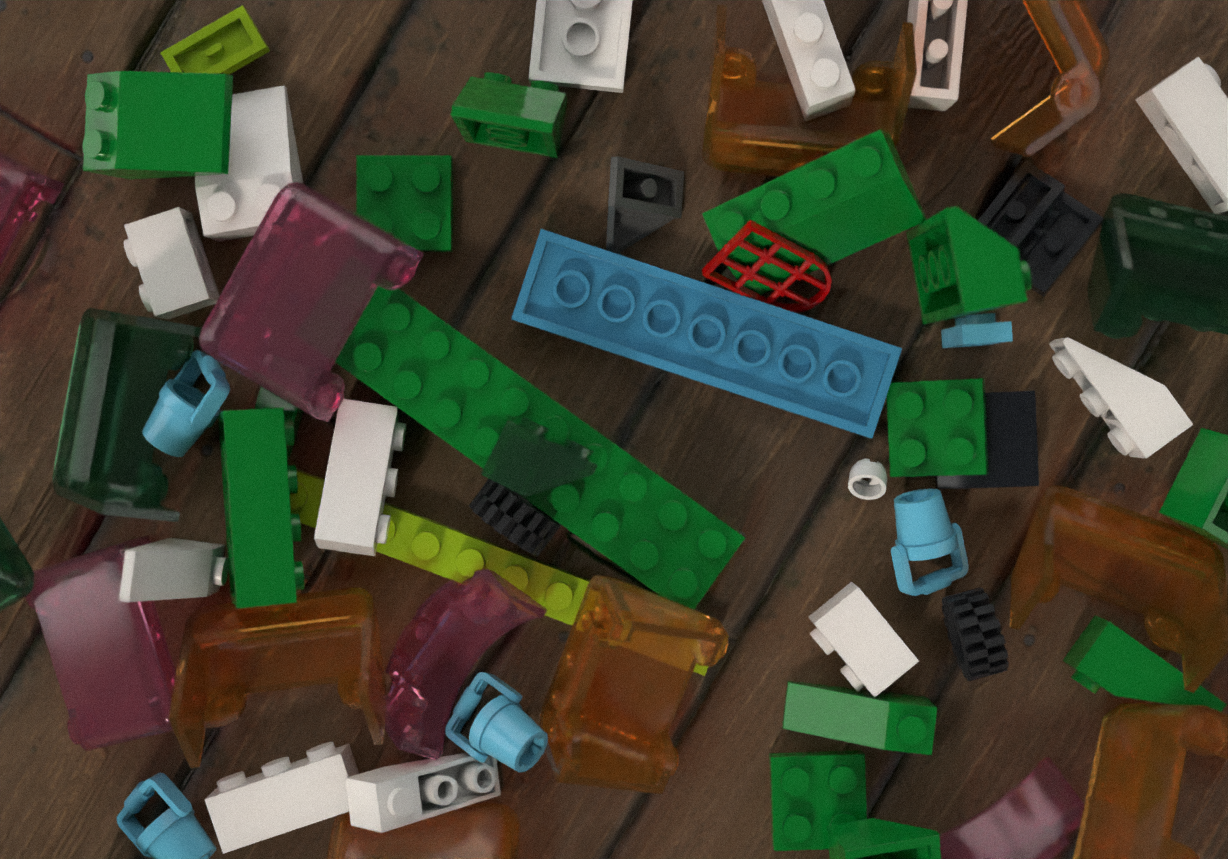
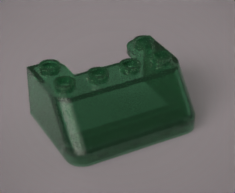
[1087,193,1228,339]

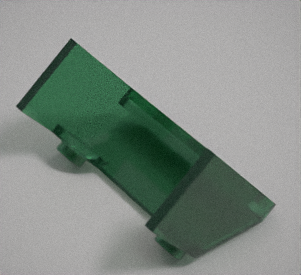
[53,308,212,522]

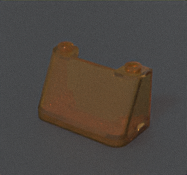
[540,575,729,794]

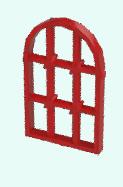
[702,219,832,313]

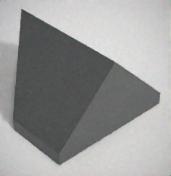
[606,157,684,254]

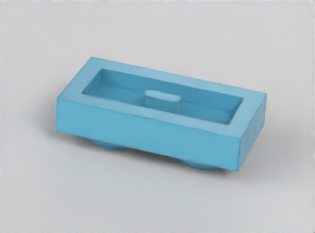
[941,313,1013,349]

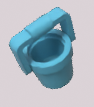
[142,350,230,457]
[891,488,969,596]
[445,672,548,773]
[117,773,216,859]

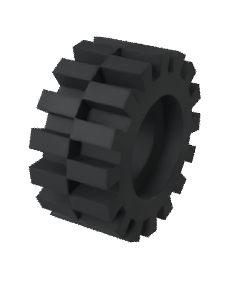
[469,475,561,557]
[941,587,1009,681]

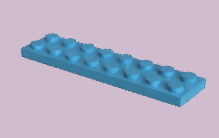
[511,229,902,439]

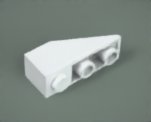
[1049,337,1193,458]
[345,752,501,833]

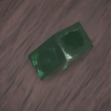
[481,416,598,497]

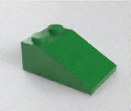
[82,71,233,180]
[451,72,567,158]
[1159,427,1228,549]

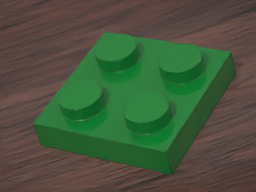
[356,155,453,252]
[887,378,988,477]
[769,750,867,851]

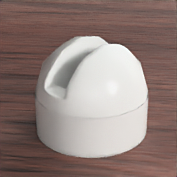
[848,458,887,500]

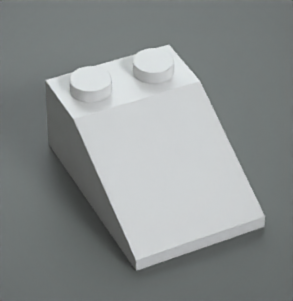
[195,86,311,242]

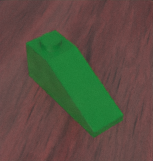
[1062,615,1227,712]
[782,681,938,755]

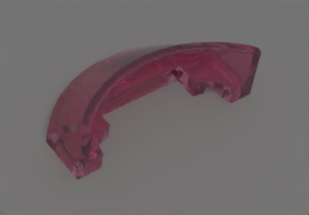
[378,569,547,760]
[940,757,1091,859]

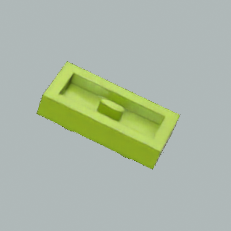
[160,5,270,75]

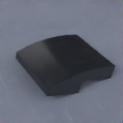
[978,160,1104,297]
[935,390,1039,489]

